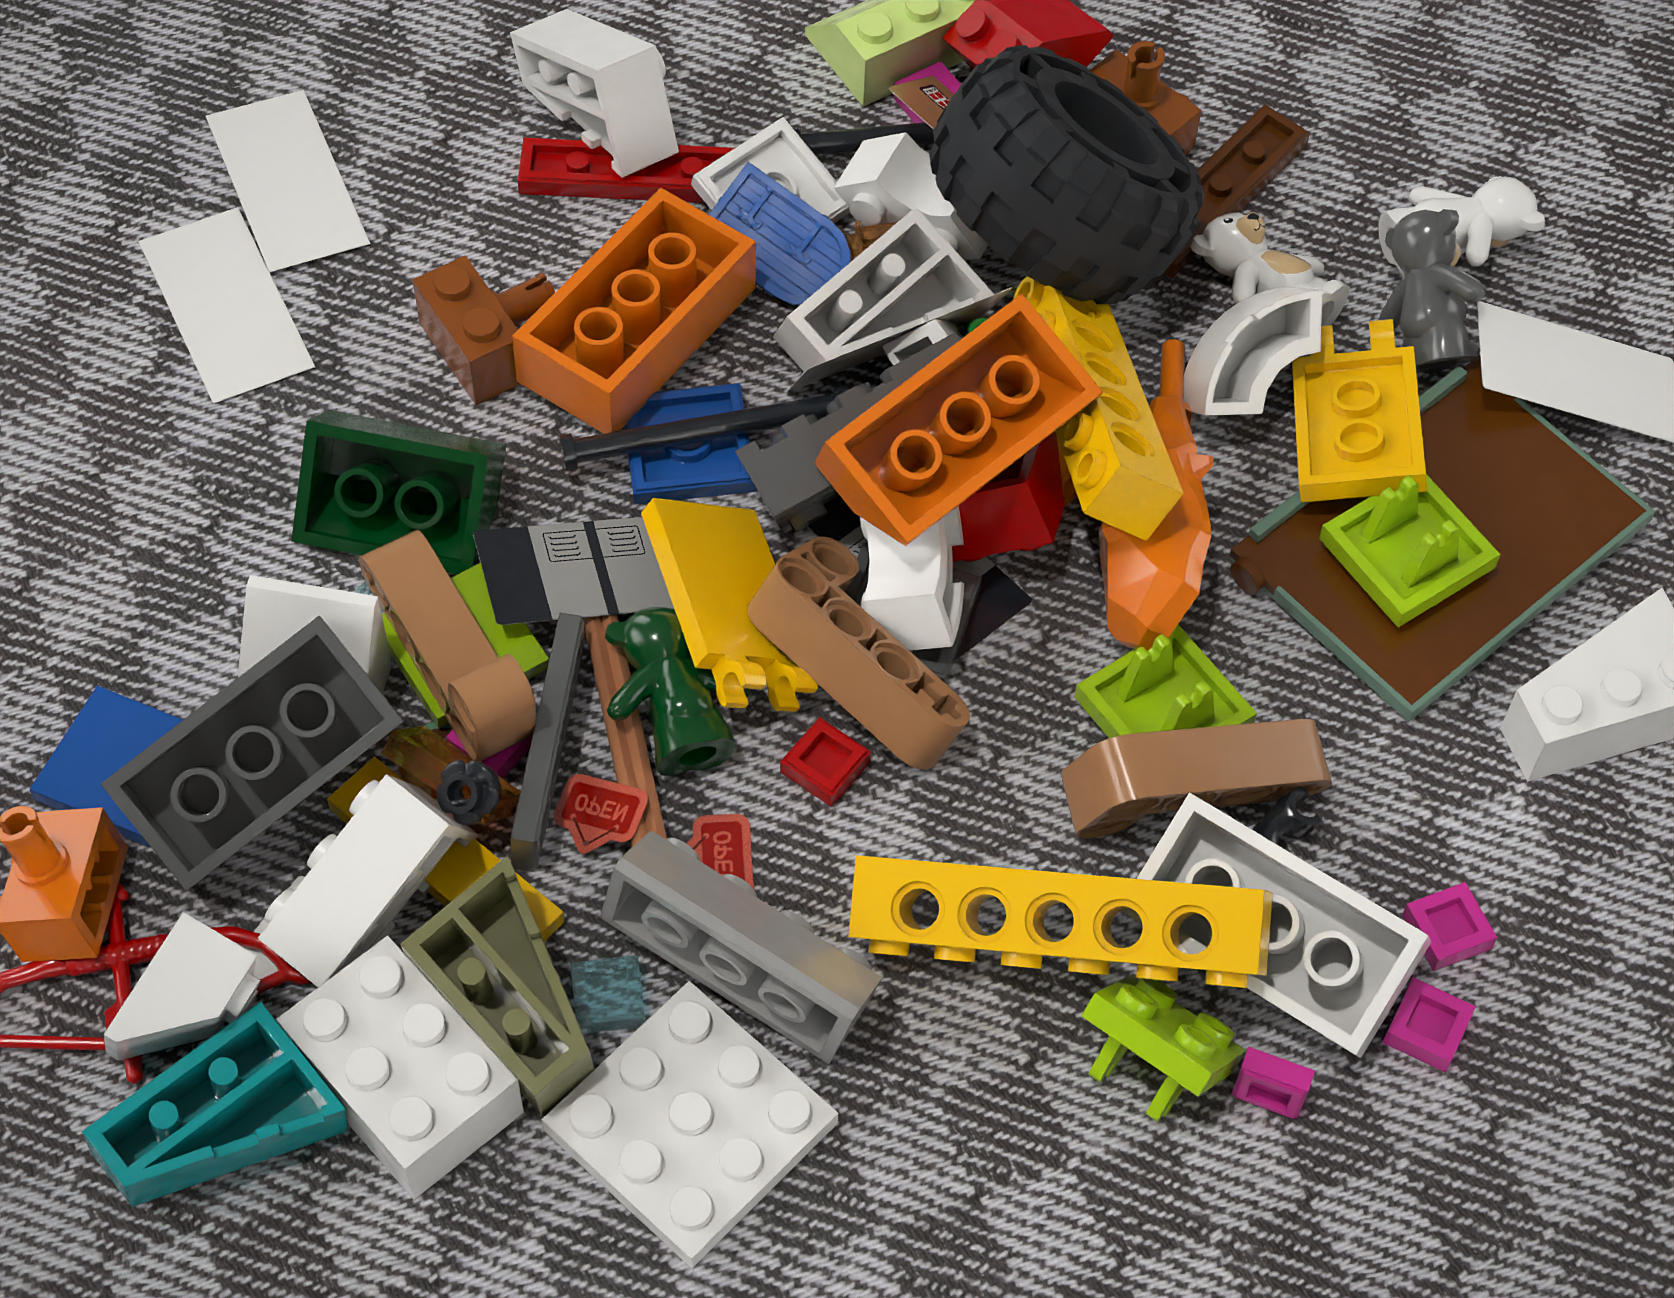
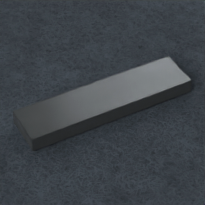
[511,612,584,872]

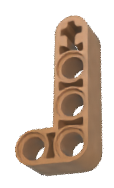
[359,530,536,762]
[747,537,970,770]
[1060,719,1332,839]

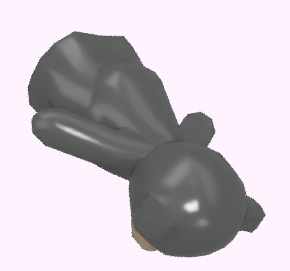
[1379,209,1486,373]

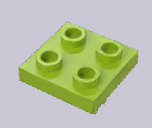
[1319,474,1501,628]
[1074,625,1257,738]
[1081,974,1247,1122]

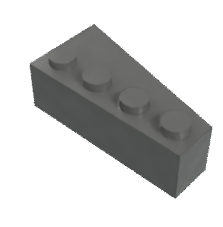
[735,332,960,531]

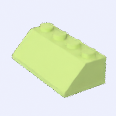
[805,0,975,107]

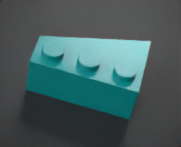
[82,1001,348,1207]

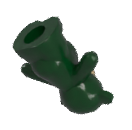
[605,607,750,776]

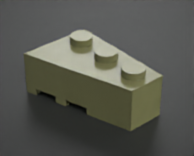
[400,855,595,1117]

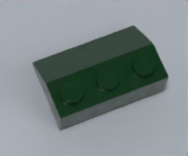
[291,410,507,574]

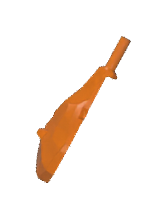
[1099,339,1213,651]

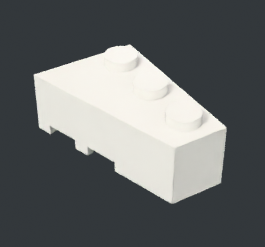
[510,9,679,178]
[773,207,994,372]
[1500,588,1674,782]
[258,774,478,987]

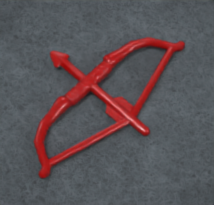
[0,882,311,1084]

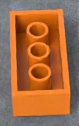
[512,188,756,434]

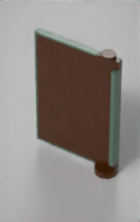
[1229,355,1655,722]

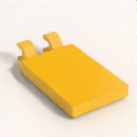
[1292,319,1427,502]
[641,498,818,712]

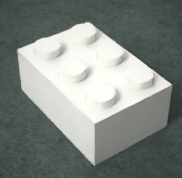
[276,935,524,1200]

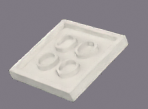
[541,981,838,1268]

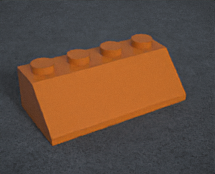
[814,294,1103,546]

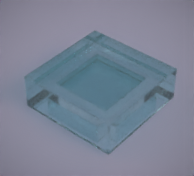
[570,955,645,1034]

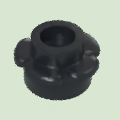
[436,760,501,825]

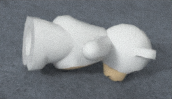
[1379,176,1545,277]
[1190,212,1349,326]

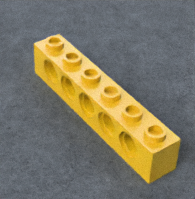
[1013,277,1184,541]
[848,855,1273,988]

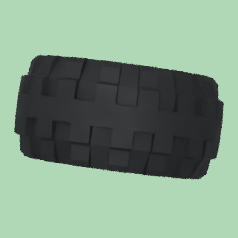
[929,45,1204,304]

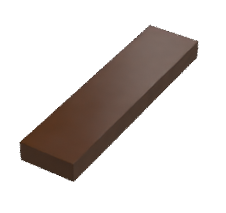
[1164,104,1310,279]

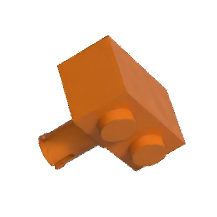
[0,806,129,962]

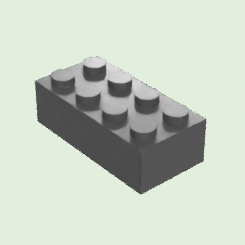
[100,615,404,891]

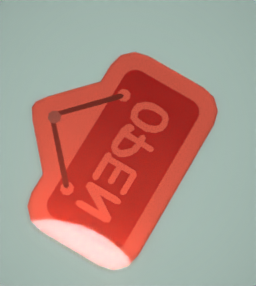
[553,774,648,854]
[686,814,754,889]

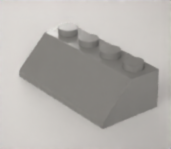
[600,830,882,1064]

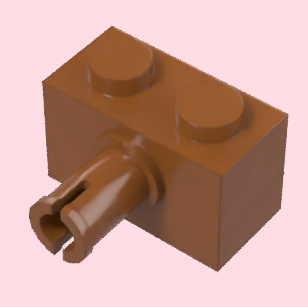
[1089,41,1202,155]
[412,255,555,405]

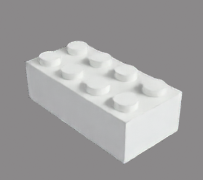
[1121,792,1431,1058]

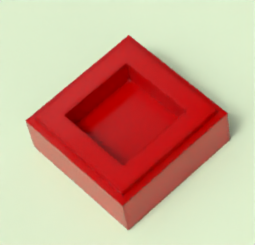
[780,717,871,807]

